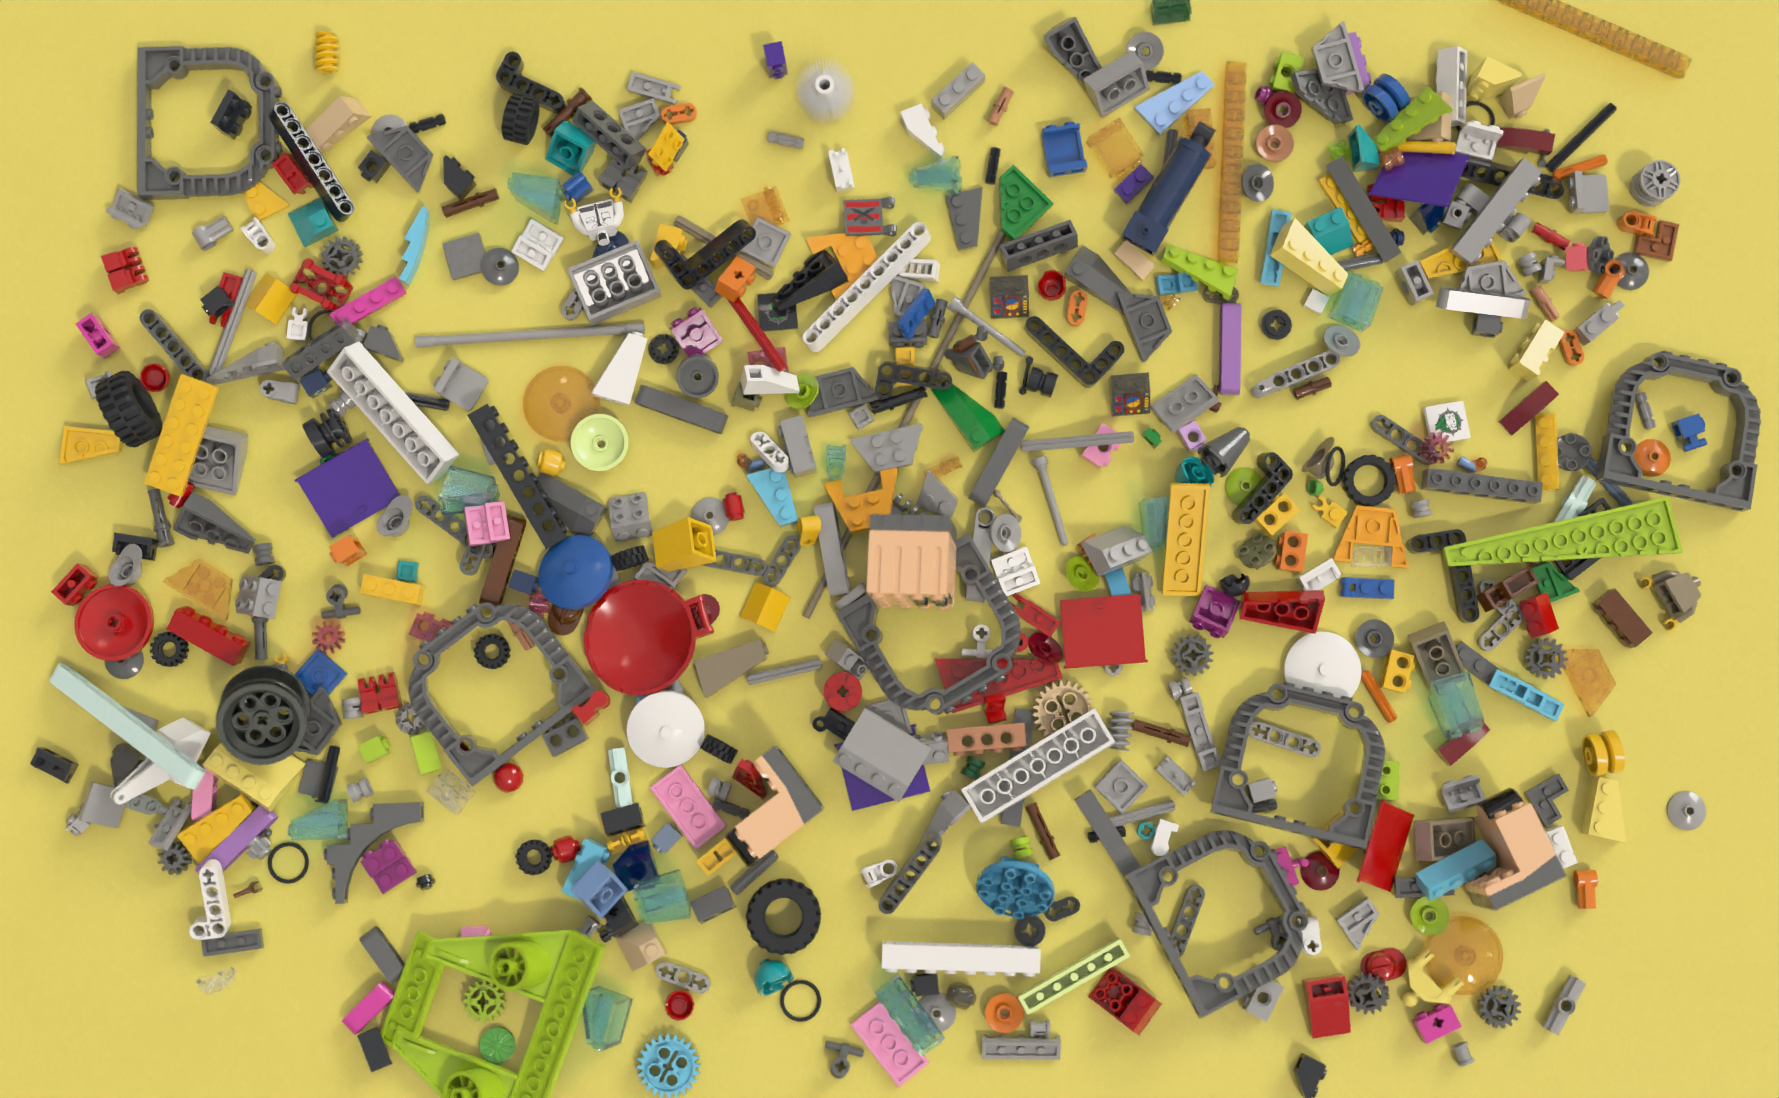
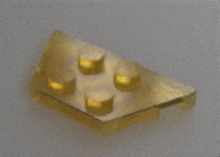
[162,558,233,621]
[1557,649,1616,717]

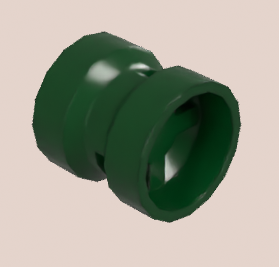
[960,755,985,780]

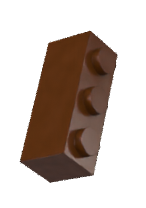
[1592,588,1653,648]

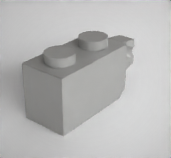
[1573,300,1625,346]

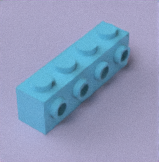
[1415,839,1497,901]

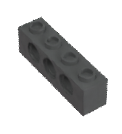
[572,101,646,169]
[1000,220,1078,272]
[282,318,358,381]

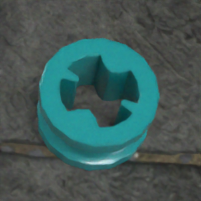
[1137,822,1155,840]

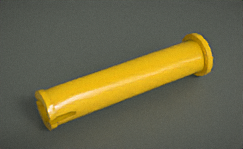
[1396,140,1456,155]

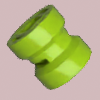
[1010,835,1033,859]

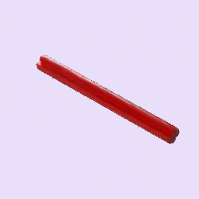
[727,297,787,372]

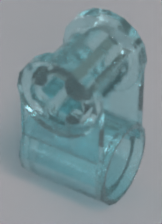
[826,444,846,481]

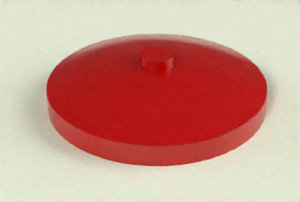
[74,584,154,662]

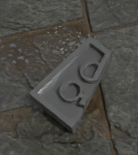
[946,187,983,251]

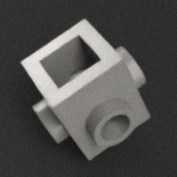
[1441,199,1471,229]

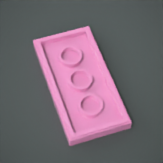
[650,765,727,850]
[850,1000,929,1087]

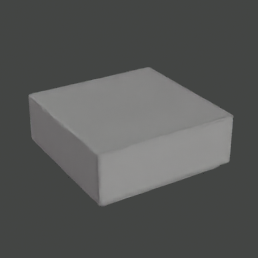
[848,404,874,430]

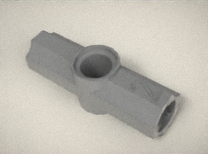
[1542,975,1586,1036]

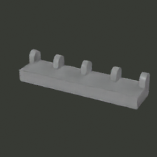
[982,1035,1061,1059]

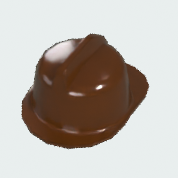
[548,604,584,636]

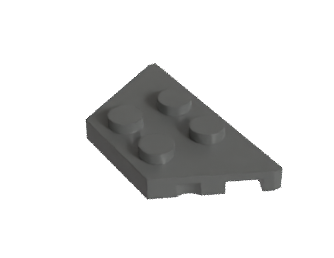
[366,126,433,193]
[1116,292,1172,362]
[808,367,880,418]
[295,686,342,755]

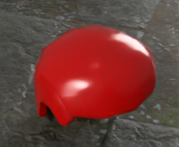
[1038,270,1066,301]
[140,363,170,392]
[493,763,524,793]
[664,990,694,1021]

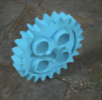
[636,1033,701,1098]

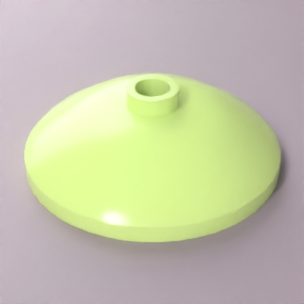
[571,414,629,471]

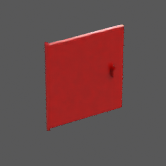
[1060,594,1148,669]
[1356,799,1414,892]

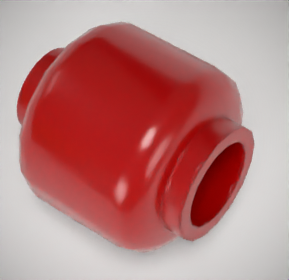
[551,835,581,864]

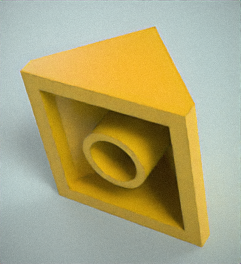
[245,273,298,325]
[740,582,791,632]

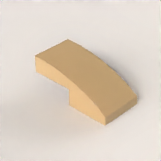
[1113,240,1155,280]

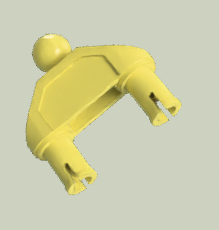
[1402,947,1464,1007]

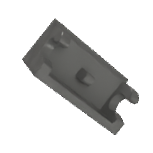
[690,886,737,924]

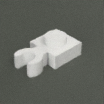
[286,307,309,342]

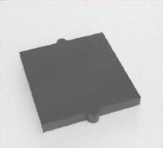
[298,759,339,800]

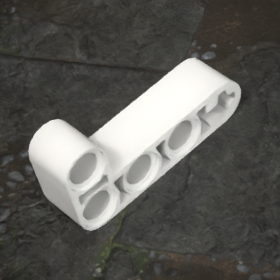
[189,859,231,940]

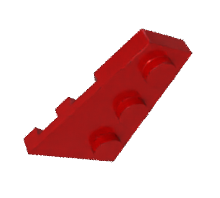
[732,759,767,799]

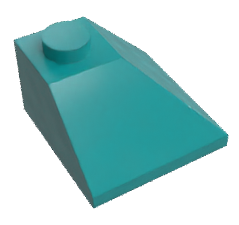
[1348,125,1382,172]
[288,198,339,247]

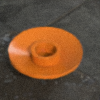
[1633,439,1671,477]
[985,993,1024,1033]

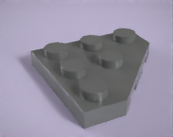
[1290,69,1354,124]

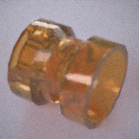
[1379,146,1405,171]

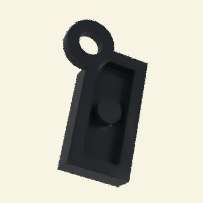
[812,707,855,740]

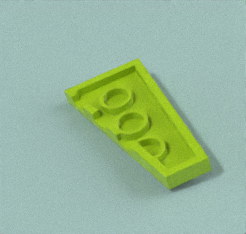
[1372,86,1453,154]
[1161,244,1239,301]

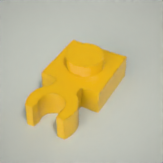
[1311,496,1348,528]

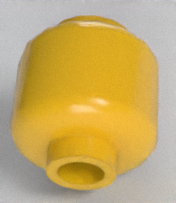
[536,449,566,476]

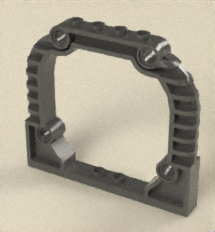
[137,46,282,200]
[1596,351,1761,512]
[836,533,1021,715]
[408,602,598,787]
[1210,682,1385,850]
[1124,830,1308,1018]

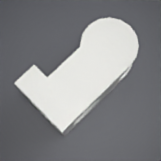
[1150,819,1179,856]

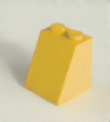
[652,517,717,572]

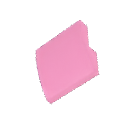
[464,501,510,546]

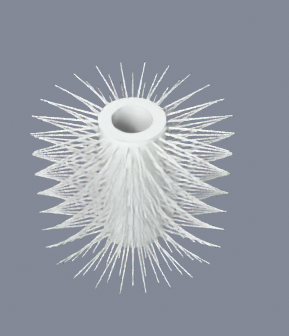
[796,57,855,124]

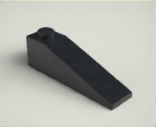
[770,250,848,311]

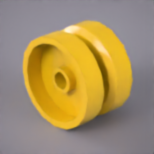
[1582,730,1625,776]

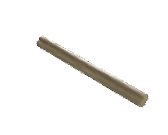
[674,216,774,280]

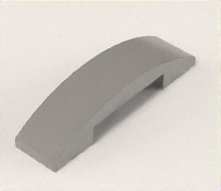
[1180,692,1221,771]

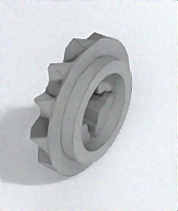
[395,703,425,734]

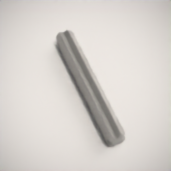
[747,658,822,685]
[1110,800,1175,827]

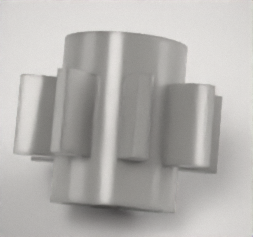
[247,836,272,860]

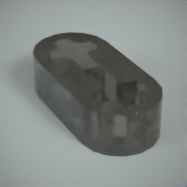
[1202,286,1239,304]

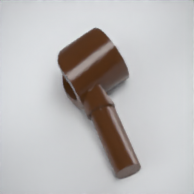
[1209,385,1222,413]
[233,881,262,898]

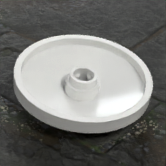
[1283,632,1361,698]
[627,690,705,768]

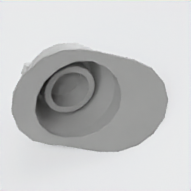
[376,495,413,537]
[109,544,142,586]

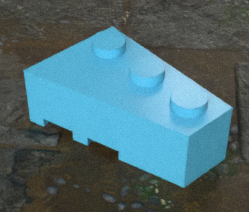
[746,468,798,528]
[561,838,611,900]

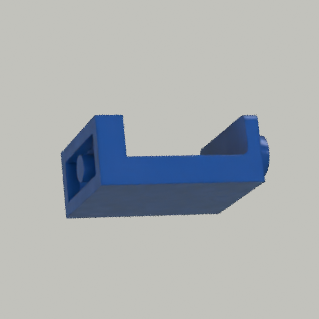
[1041,122,1087,178]

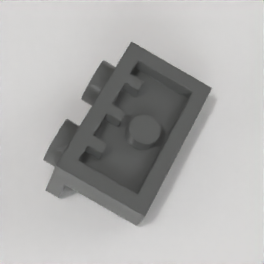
[889,321,928,348]

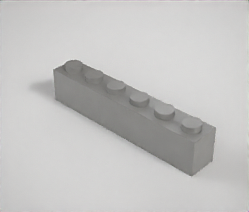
[1449,157,1543,265]

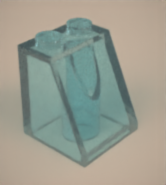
[508,172,563,225]
[1328,272,1384,332]
[438,465,500,516]
[1138,496,1169,551]
[1428,671,1484,739]
[288,799,348,840]
[632,869,691,924]
[583,986,633,1051]

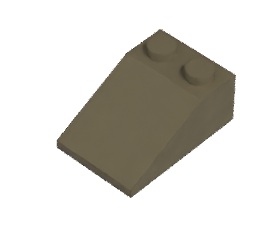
[1407,621,1468,693]
[1414,817,1476,861]

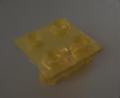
[741,186,790,226]

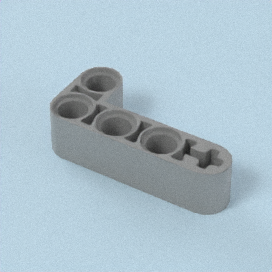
[1455,183,1531,243]

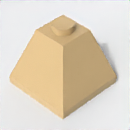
[1499,73,1546,119]
[615,918,667,971]

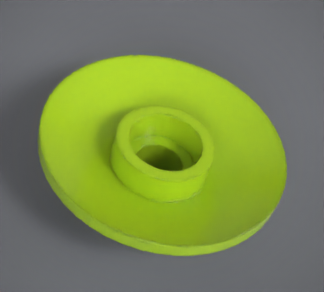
[786,373,819,409]
[1225,468,1262,505]
[1065,556,1099,592]
[1410,897,1450,936]

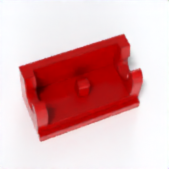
[271,153,313,195]

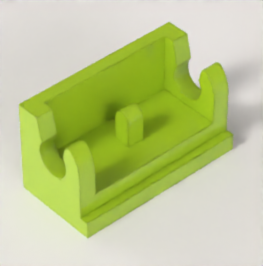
[410,732,442,776]

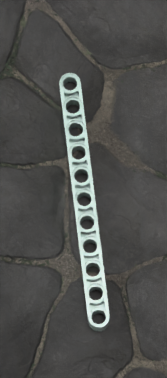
[49,663,206,790]

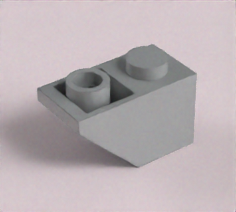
[824,639,868,680]

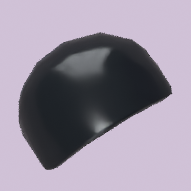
[1219,573,1250,597]

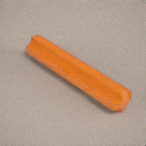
[1552,154,1608,180]
[1361,670,1397,723]

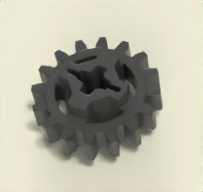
[320,237,363,278]
[1171,634,1214,676]
[1524,637,1568,679]
[1347,972,1389,1015]
[1477,985,1521,1029]

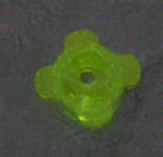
[1329,140,1352,160]

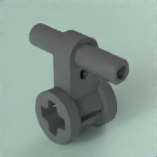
[321,584,361,619]
[1253,916,1285,951]
[825,1040,864,1079]

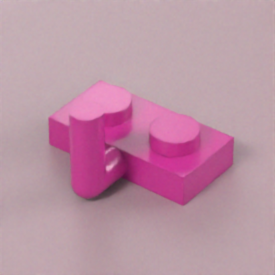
[1274,846,1309,886]

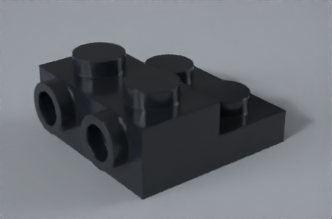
[210,89,253,140]

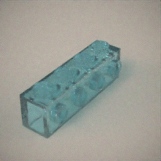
[874,974,945,1057]

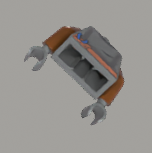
[945,326,1004,380]

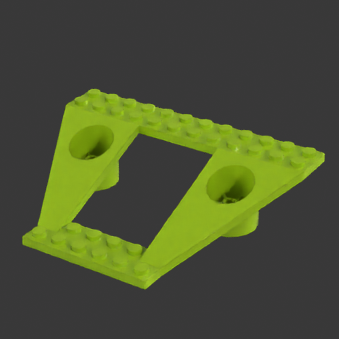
[381,930,606,1098]

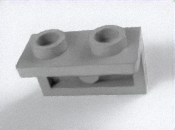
[106,189,155,229]
[913,732,949,765]
[1440,775,1486,813]

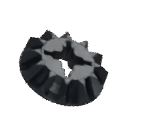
[1261,310,1292,340]
[648,334,679,364]
[1014,915,1046,946]

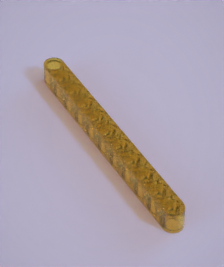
[1497,0,1692,79]
[1217,61,1247,263]

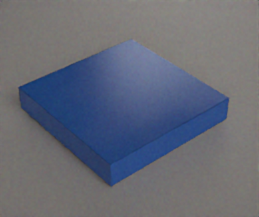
[295,649,348,696]

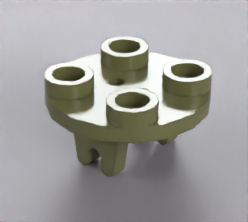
[1238,533,1277,570]

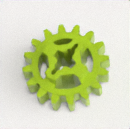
[462,980,506,1023]

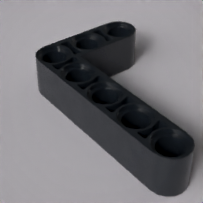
[654,219,756,290]
[1024,316,1124,388]
[1406,529,1480,623]

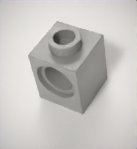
[1246,778,1277,803]

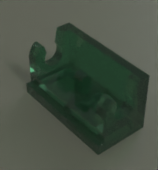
[1150,0,1192,26]

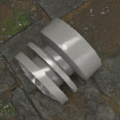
[1630,160,1680,207]

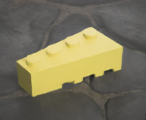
[1270,218,1348,296]

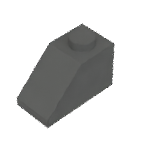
[363,325,404,362]

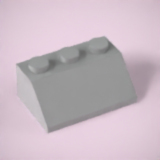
[1083,51,1150,118]
[1081,526,1153,577]

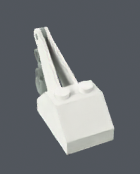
[110,717,211,828]

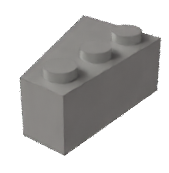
[778,415,817,478]

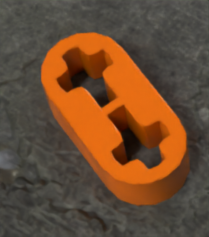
[661,103,697,125]
[1067,290,1087,327]
[1559,330,1584,366]

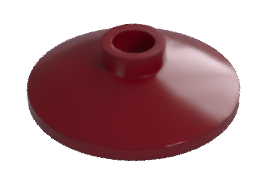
[1264,91,1302,128]
[1028,633,1063,664]
[1301,852,1340,891]

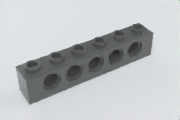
[1421,468,1543,504]

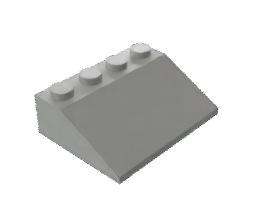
[567,240,661,326]
[188,426,248,495]
[832,708,931,802]

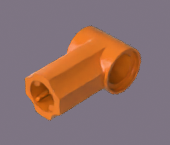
[1593,260,1625,299]
[1390,454,1416,494]
[1573,870,1598,909]

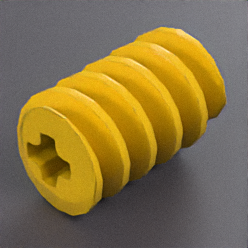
[314,31,339,74]

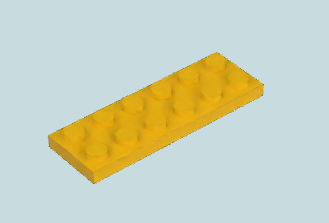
[144,374,220,497]
[1161,483,1210,596]

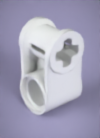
[240,216,276,254]
[859,859,898,888]
[1296,916,1322,955]

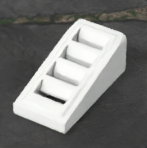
[898,259,940,282]

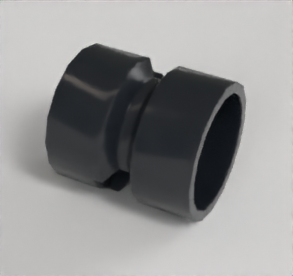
[1025,366,1058,398]

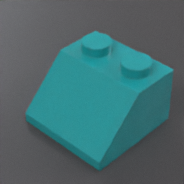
[545,120,596,176]
[1303,207,1353,255]

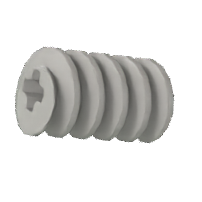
[1108,710,1135,751]

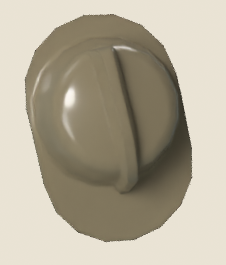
[1301,437,1334,479]

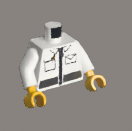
[564,188,624,246]

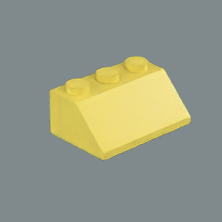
[1466,56,1522,102]

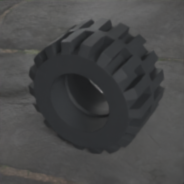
[502,93,539,145]

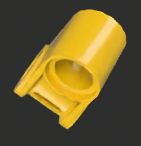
[796,515,821,546]

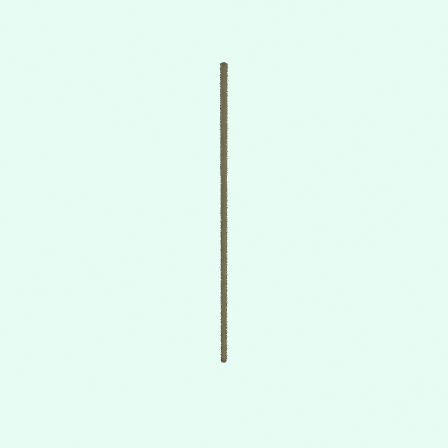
[802,230,1006,619]

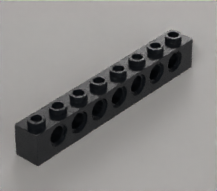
[467,404,568,549]

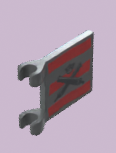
[843,197,897,236]

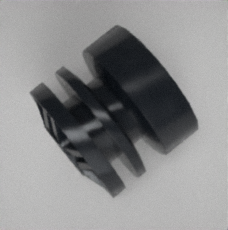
[302,407,353,458]

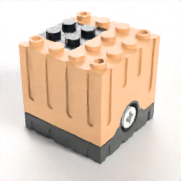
[867,514,957,610]

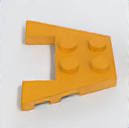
[806,233,878,301]
[824,467,898,534]
[1333,505,1409,569]

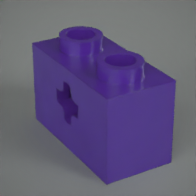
[763,41,788,79]

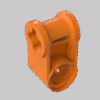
[1617,211,1657,237]

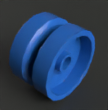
[1361,74,1410,123]

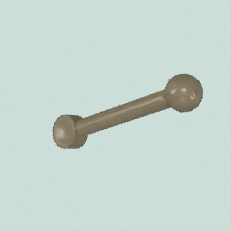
[993,490,1022,522]

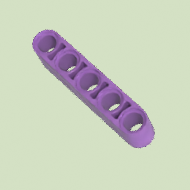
[1219,303,1242,395]
[195,806,278,879]

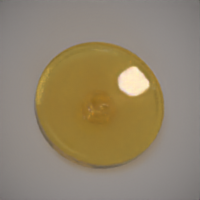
[523,366,600,442]
[1424,916,1503,995]

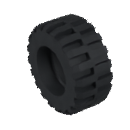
[95,371,163,447]
[746,878,821,955]

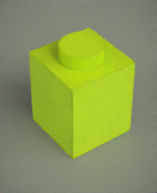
[357,736,391,764]

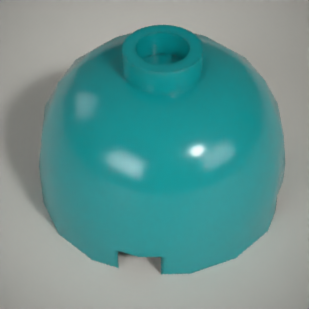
[1175,456,1214,487]
[754,959,794,996]

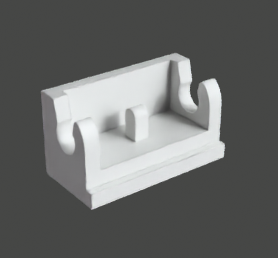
[828,148,855,192]
[1296,558,1341,591]

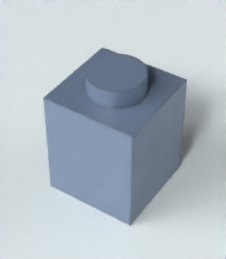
[651,822,683,853]

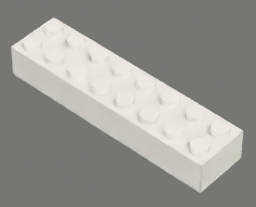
[327,342,460,485]
[961,708,1116,823]
[882,941,1040,977]

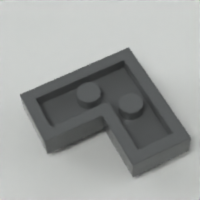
[1524,774,1569,827]

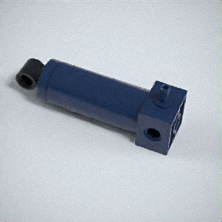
[1121,121,1216,256]

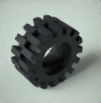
[611,545,649,571]
[150,632,189,667]
[474,634,511,669]
[700,734,738,764]
[515,839,553,875]

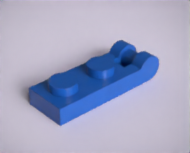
[897,288,935,339]
[1340,577,1394,599]

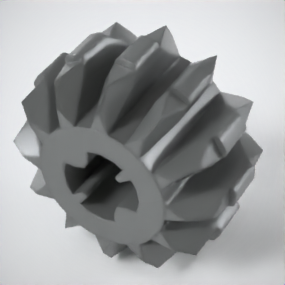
[158,842,192,875]

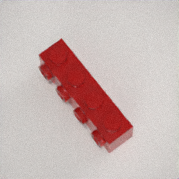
[167,606,250,666]

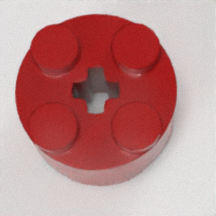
[823,672,862,711]

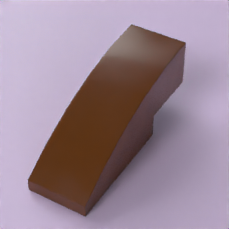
[1476,565,1539,612]

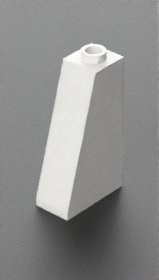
[590,331,647,406]

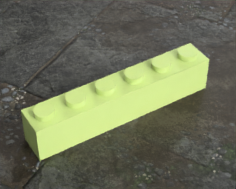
[1017,937,1130,1015]

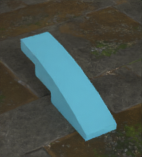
[399,206,430,286]
[1260,209,1291,287]
[1488,669,1564,721]

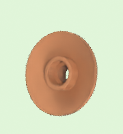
[1256,125,1294,162]

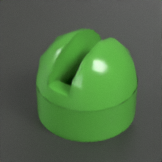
[1307,480,1324,496]

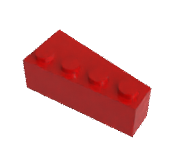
[1238,590,1325,634]

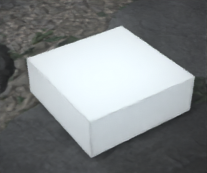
[1303,289,1330,315]

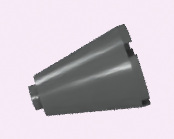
[1198,427,1250,477]

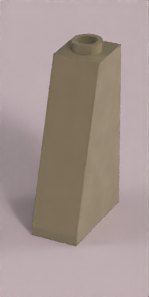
[694,640,769,698]

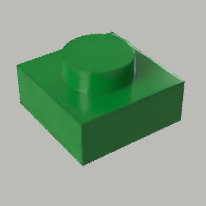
[1141,428,1162,449]

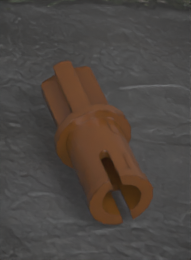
[1293,377,1332,400]

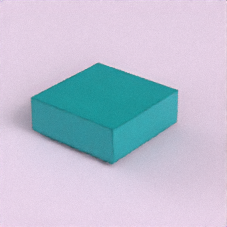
[396,561,419,582]

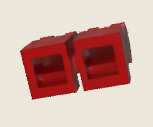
[1367,184,1405,222]
[101,247,149,295]
[358,672,403,714]
[571,691,610,726]

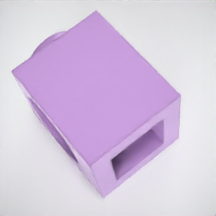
[1176,420,1206,452]

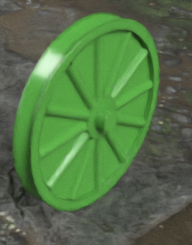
[479,1027,515,1063]

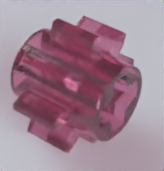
[528,593,550,617]

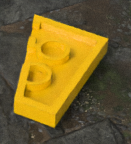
[59,426,122,465]

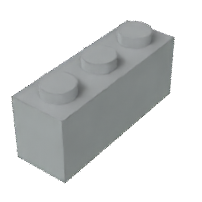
[931,62,986,120]

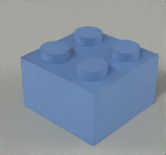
[571,861,628,919]

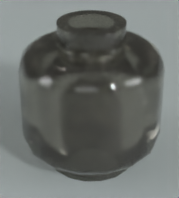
[946,982,976,1010]

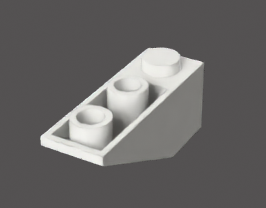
[900,104,945,161]
[740,365,800,395]

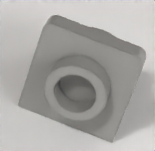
[1538,255,1565,284]

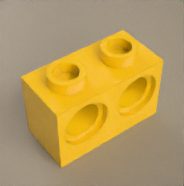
[1254,493,1300,537]
[1379,650,1416,694]
[696,836,740,876]

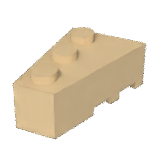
[305,96,372,152]

